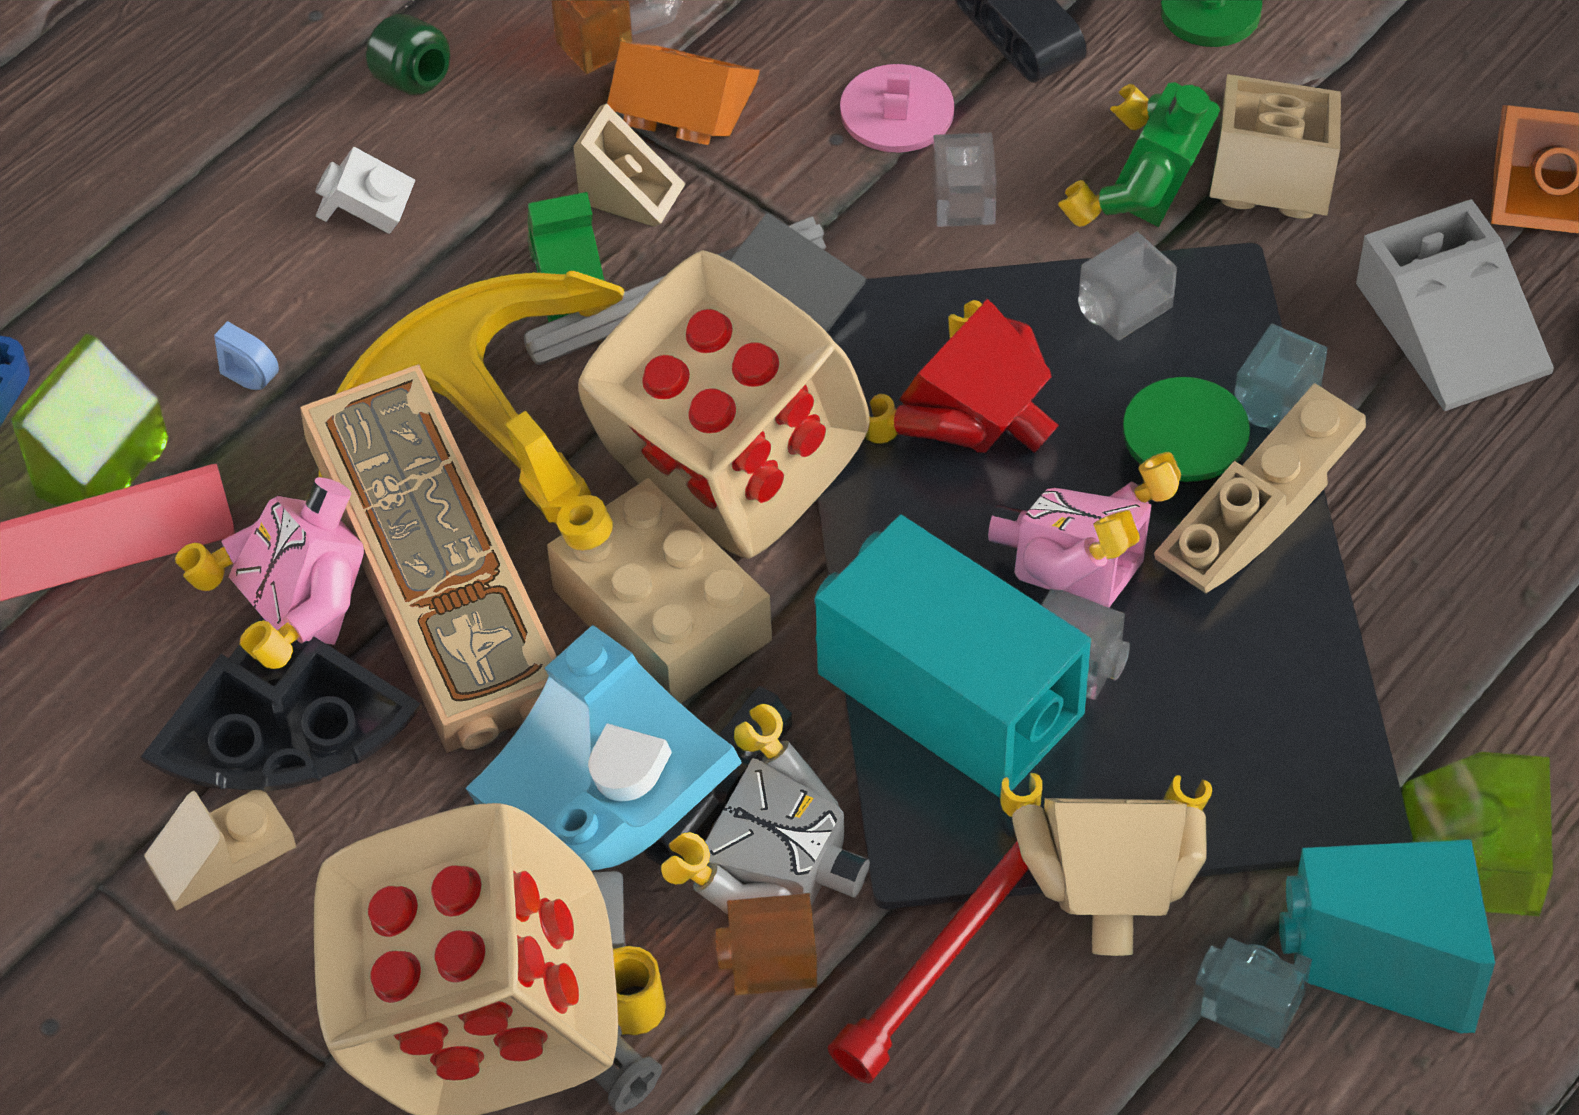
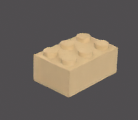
[547,478,772,704]

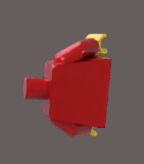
[865,299,1059,453]

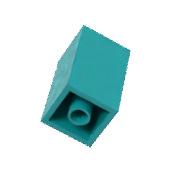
[814,514,1091,798]

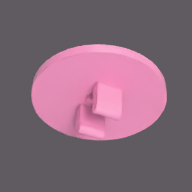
[840,64,954,153]

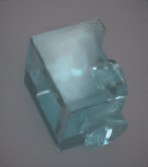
[1196,937,1312,1049]

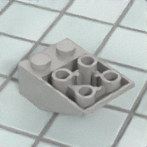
[1356,199,1554,411]

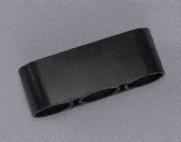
[955,0,1086,83]

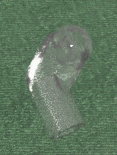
[618,0,682,37]

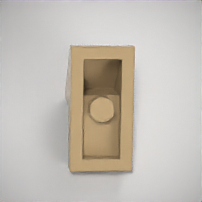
[144,790,296,911]

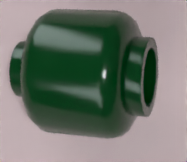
[366,14,450,95]

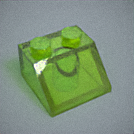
[11,333,169,506]
[1402,752,1553,916]

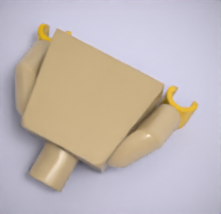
[1000,773,1212,956]

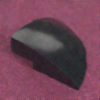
[141,616,422,792]

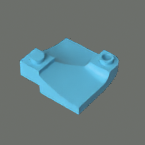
[466,625,742,871]

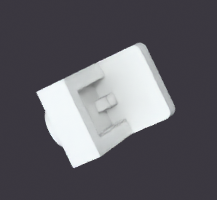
[315,147,415,234]

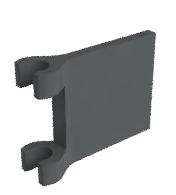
[729,212,866,332]

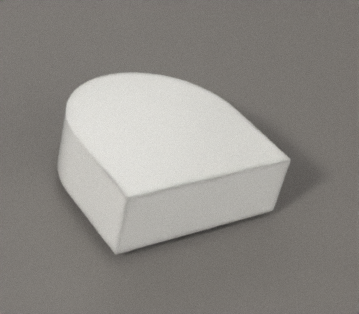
[588,724,672,801]

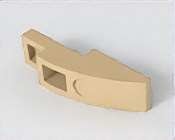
[1154,383,1366,593]

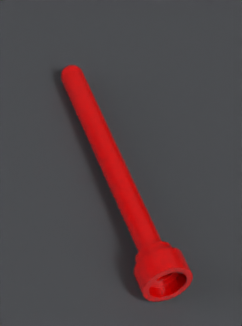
[828,841,1029,1084]

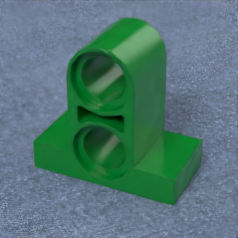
[527,192,605,323]

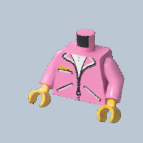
[988,452,1181,609]
[175,477,364,669]

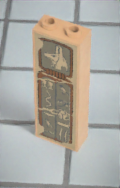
[300,364,557,753]

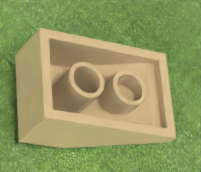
[1210,74,1341,218]

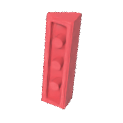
[0,463,235,602]

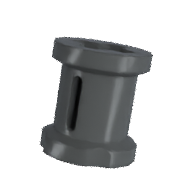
[593,1025,662,1113]

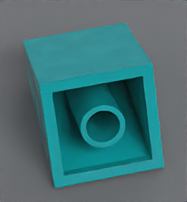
[1279,840,1495,1033]

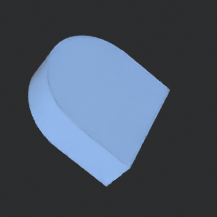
[214,321,279,390]

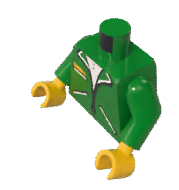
[1058,82,1221,228]

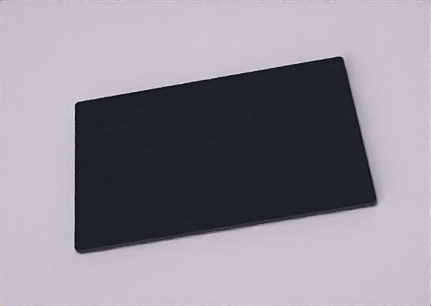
[817,243,1413,909]

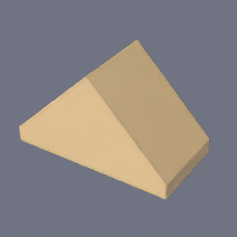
[574,103,685,227]

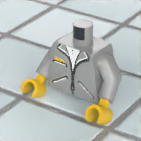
[661,704,870,921]

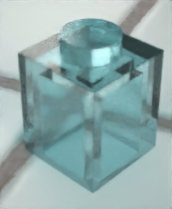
[1234,323,1328,430]

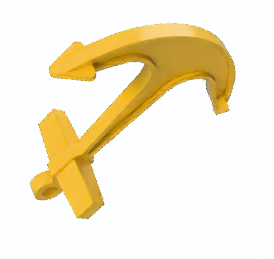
[318,271,625,551]

